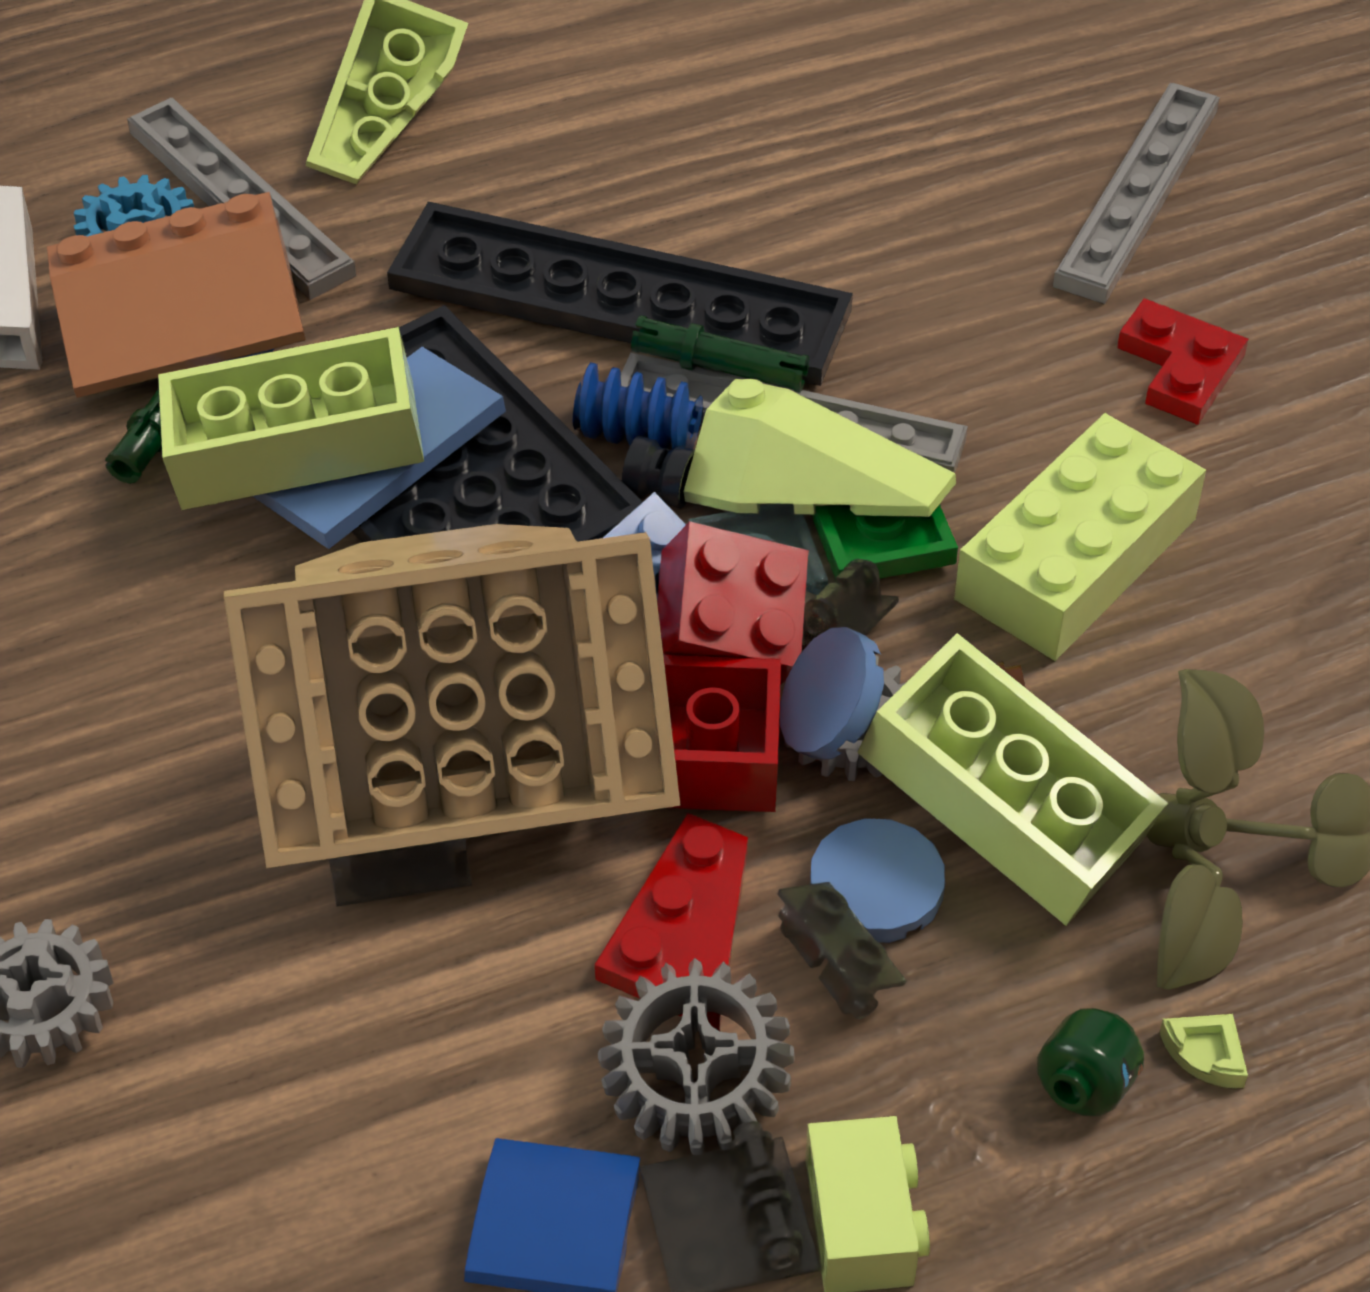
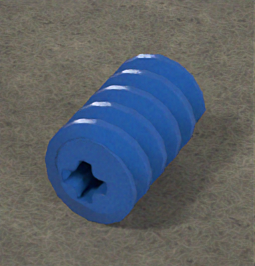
[572,362,703,449]

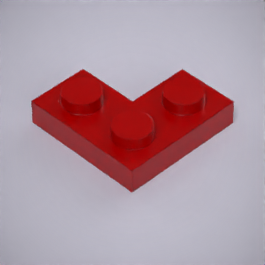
[1117,298,1249,425]

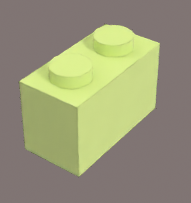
[805,1116,930,1292]

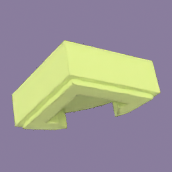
[1159,1014,1248,1088]

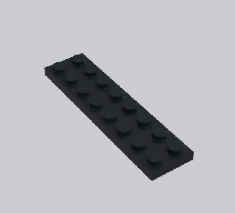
[387,201,853,386]

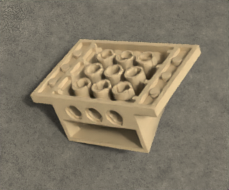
[224,524,680,868]

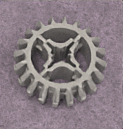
[598,958,795,1157]

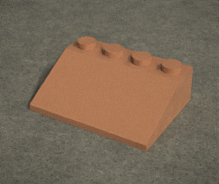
[47,192,306,398]

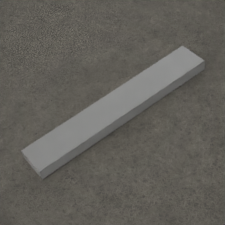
[1053,82,1220,304]
[127,98,356,300]
[621,353,968,473]

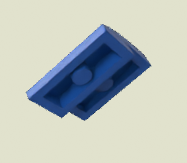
[464,1138,640,1292]

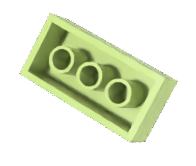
[158,327,424,510]
[954,413,1206,661]
[857,633,1168,926]

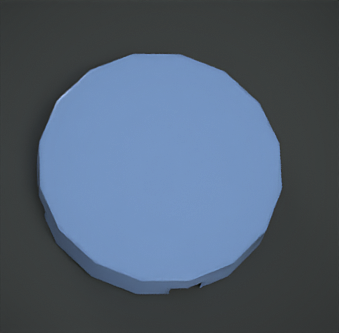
[780,627,884,759]
[810,818,945,943]

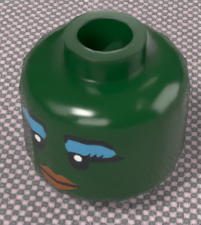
[1037,1008,1144,1116]

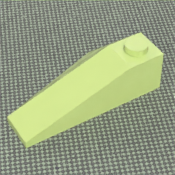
[305,0,468,185]
[684,379,956,517]

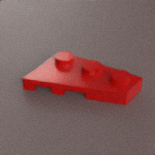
[594,813,748,1031]

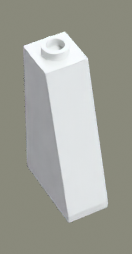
[0,186,42,370]

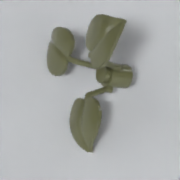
[1147,669,1370,990]

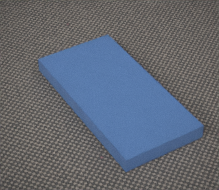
[253,347,506,549]

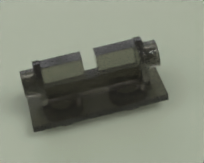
[802,559,899,651]
[329,838,472,907]
[777,882,907,1019]

